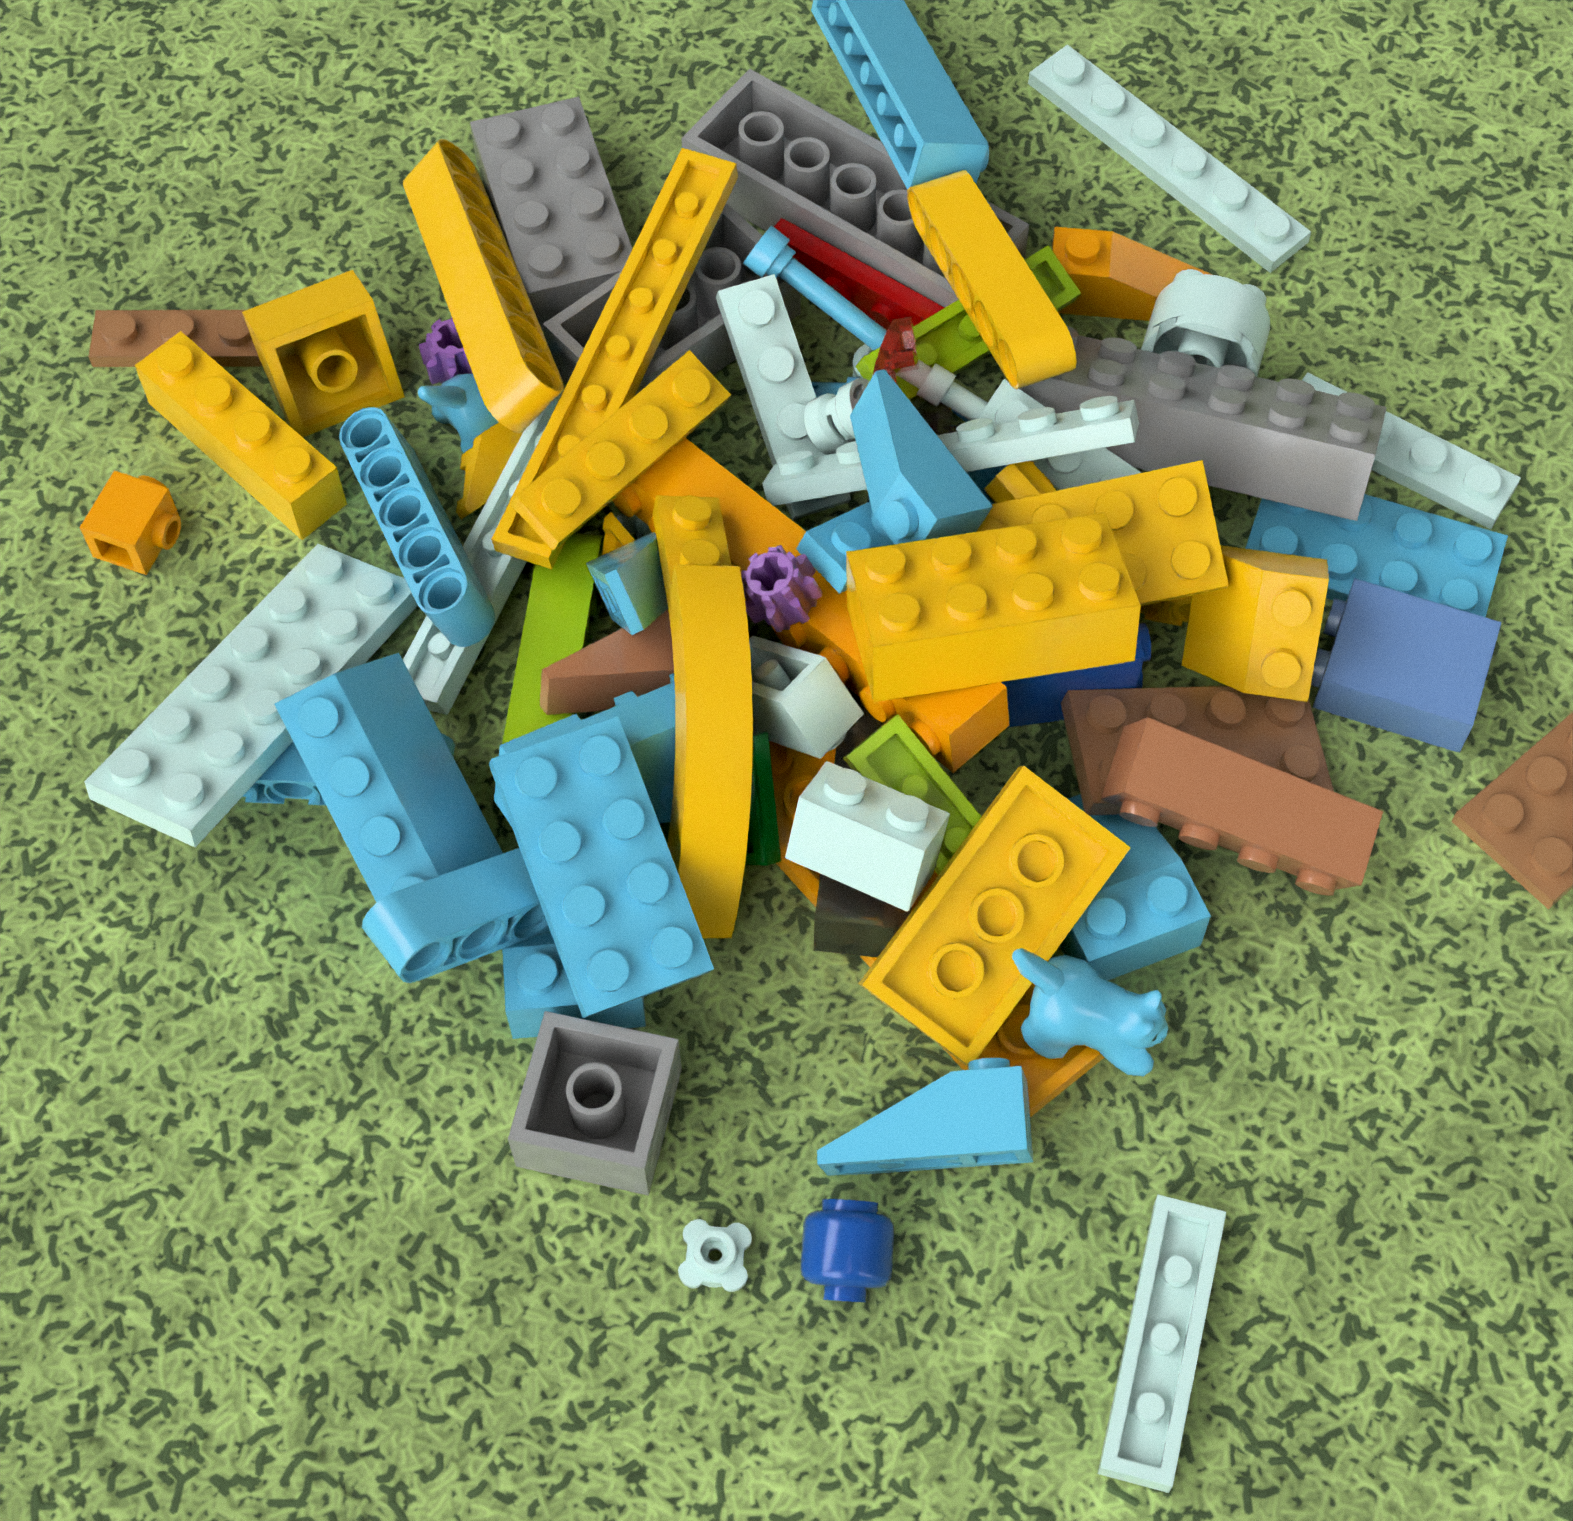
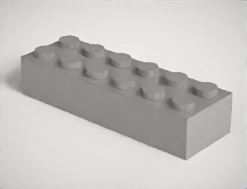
[681,69,1029,307]
[1020,326,1387,521]

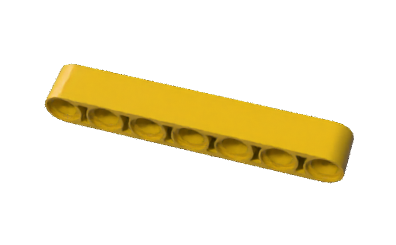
[403,139,564,433]

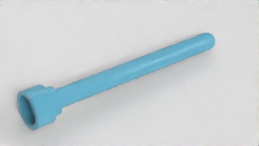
[743,225,970,422]

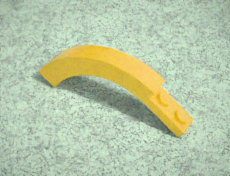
[652,495,753,938]

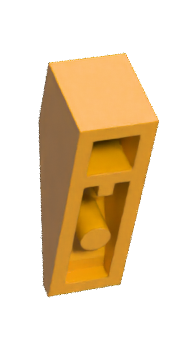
[1052,227,1212,321]

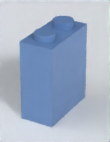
[1311,578,1502,753]

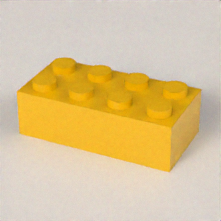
[846,512,1141,702]

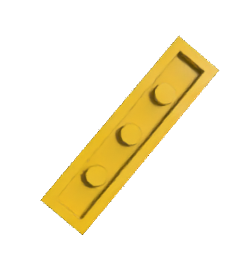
[510,350,731,551]

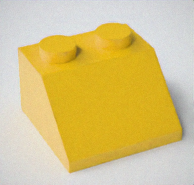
[242,270,405,437]
[1181,545,1329,702]

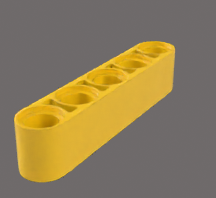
[907,170,1077,390]

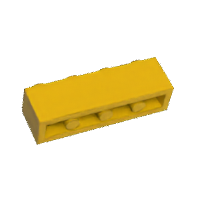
[134,331,347,540]

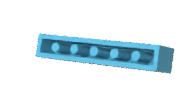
[811,0,989,190]

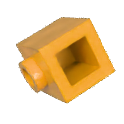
[79,470,181,575]

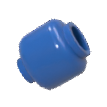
[800,1199,894,1303]

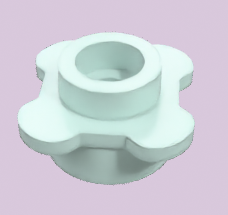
[678,1219,752,1292]

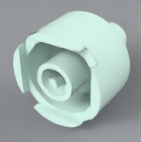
[1141,269,1270,377]

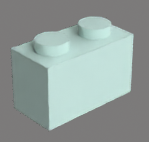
[749,636,864,759]
[785,761,950,912]

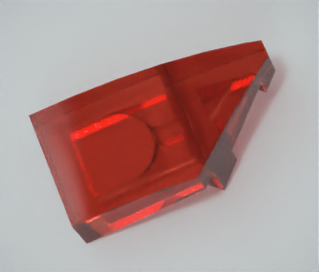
[873,316,920,385]

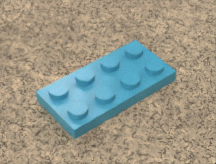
[1245,494,1508,617]
[489,716,714,1019]

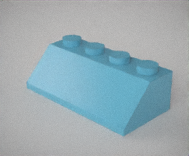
[274,653,503,903]

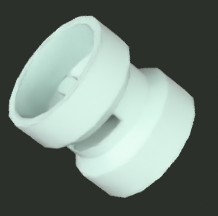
[804,378,870,455]

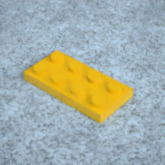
[976,460,1229,606]
[858,766,1131,1066]

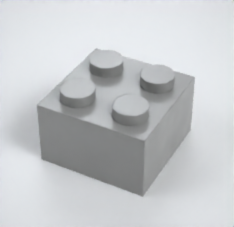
[508,1011,682,1196]

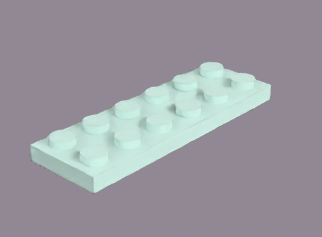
[84,544,418,848]

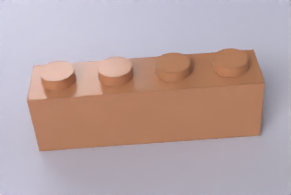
[1101,717,1383,896]

